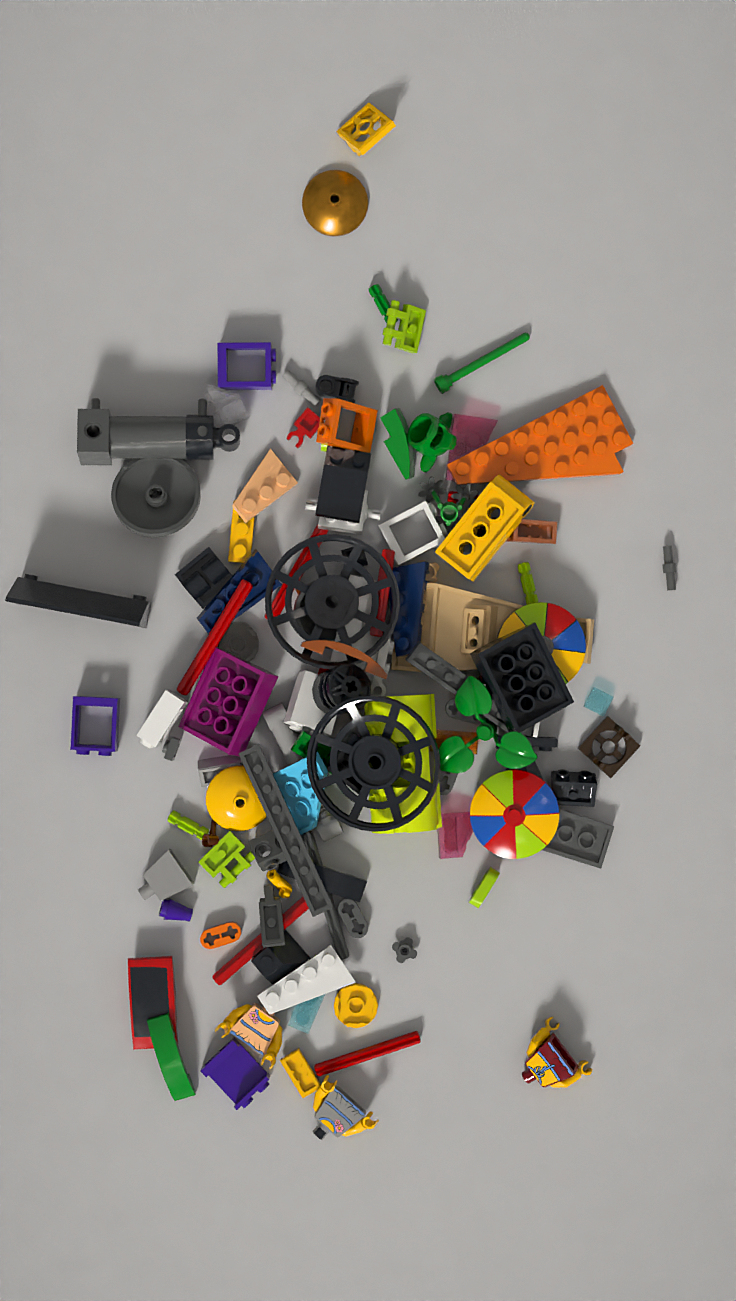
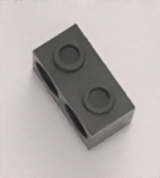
[248,830,287,872]

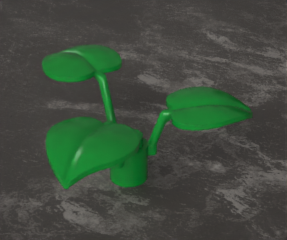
[439,676,538,774]

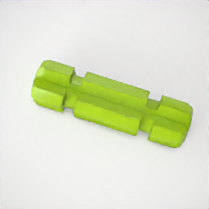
[517,562,538,604]
[167,810,210,840]

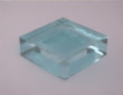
[583,687,614,717]

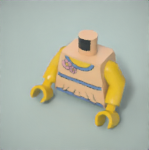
[215,1003,283,1069]

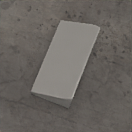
[198,755,243,787]

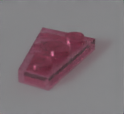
[445,414,498,482]

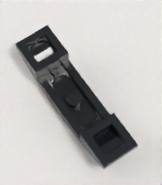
[277,861,367,902]

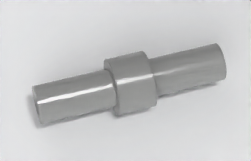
[282,370,320,406]

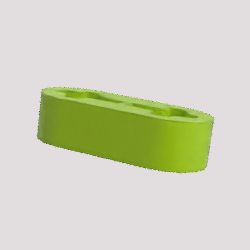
[468,867,500,908]

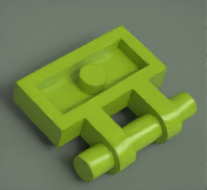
[382,300,426,353]
[198,831,255,888]

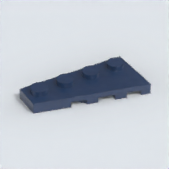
[197,549,282,634]
[389,561,429,657]

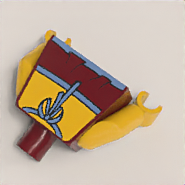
[522,1017,592,1088]

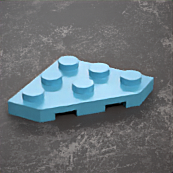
[273,752,328,834]

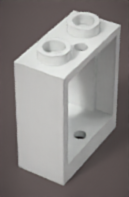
[378,501,448,565]
[136,690,188,748]

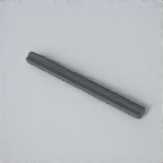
[302,831,349,960]

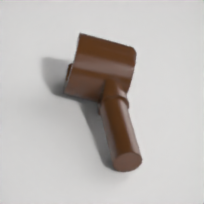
[202,819,219,847]

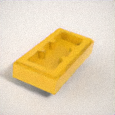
[280,1048,321,1098]

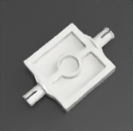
[305,490,381,535]

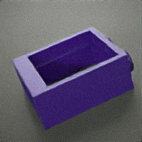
[217,342,276,390]
[70,696,120,756]

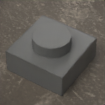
[162,737,181,761]

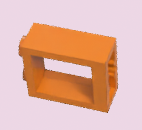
[316,398,378,453]

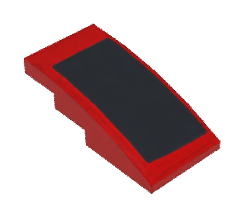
[128,956,178,1050]

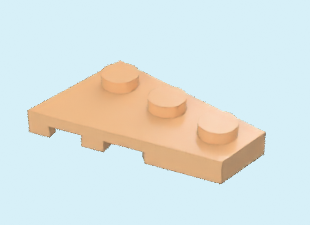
[232,448,298,523]

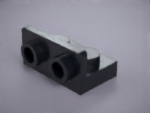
[551,769,597,807]

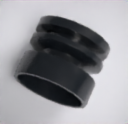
[312,664,371,715]

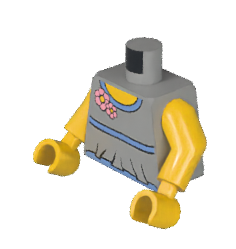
[312,1075,379,1140]

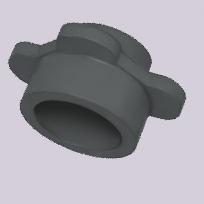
[392,937,417,963]

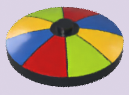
[497,602,586,684]

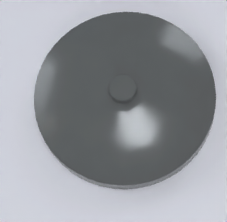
[111,459,201,537]

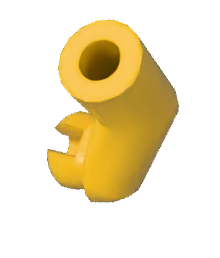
[266,869,293,899]

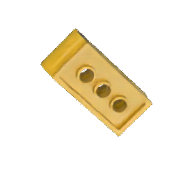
[435,474,535,582]

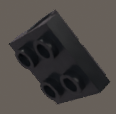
[175,547,233,609]

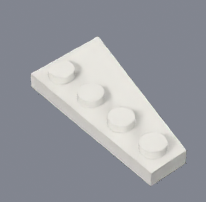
[257,945,356,1015]

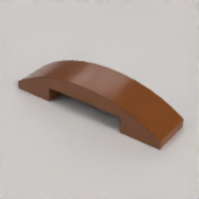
[300,640,387,679]

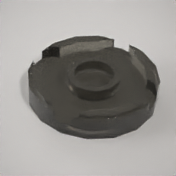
[217,622,259,662]

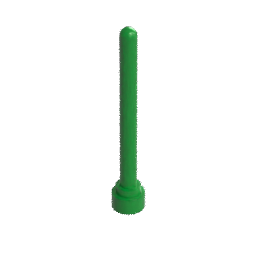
[433,332,530,394]

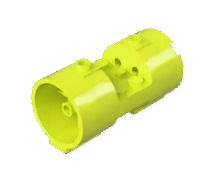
[364,694,442,834]

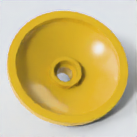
[206,766,267,831]

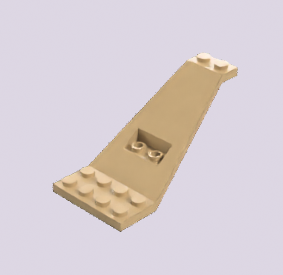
[391,583,594,672]

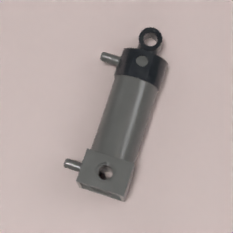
[77,398,240,465]

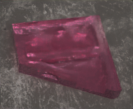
[437,812,473,859]

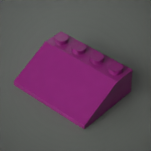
[178,647,279,757]

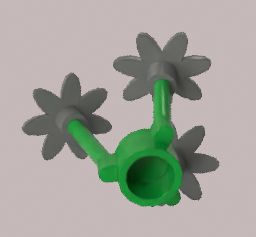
[418,476,479,536]

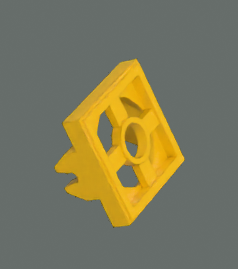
[336,102,396,156]

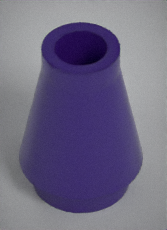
[159,898,193,922]

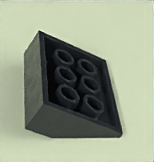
[470,622,574,732]

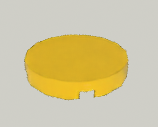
[334,983,378,1028]

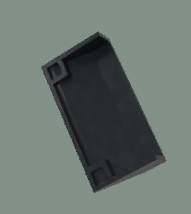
[5,574,151,628]

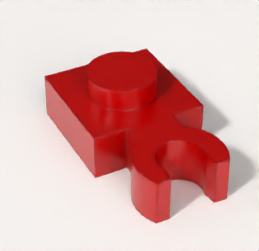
[286,407,325,448]

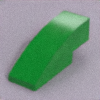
[380,408,415,480]

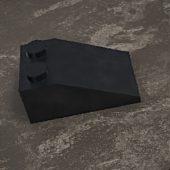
[315,446,371,523]

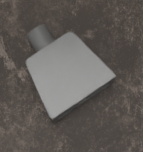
[138,849,194,901]

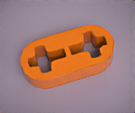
[200,921,242,949]

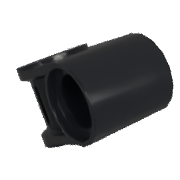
[316,375,359,403]

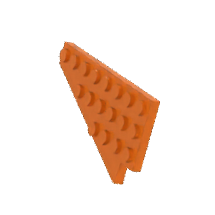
[446,385,634,485]

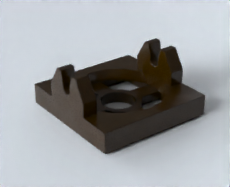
[577,716,640,778]

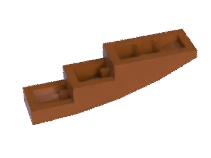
[477,517,557,544]

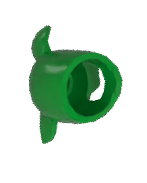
[407,412,457,473]

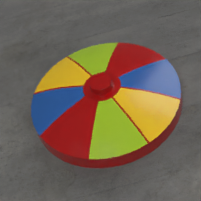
[470,769,559,859]

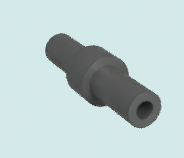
[662,546,677,591]

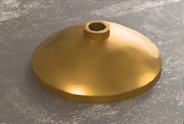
[302,170,368,236]

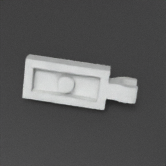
[371,636,394,696]

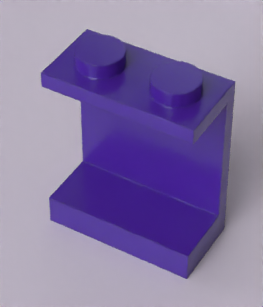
[200,1037,270,1110]

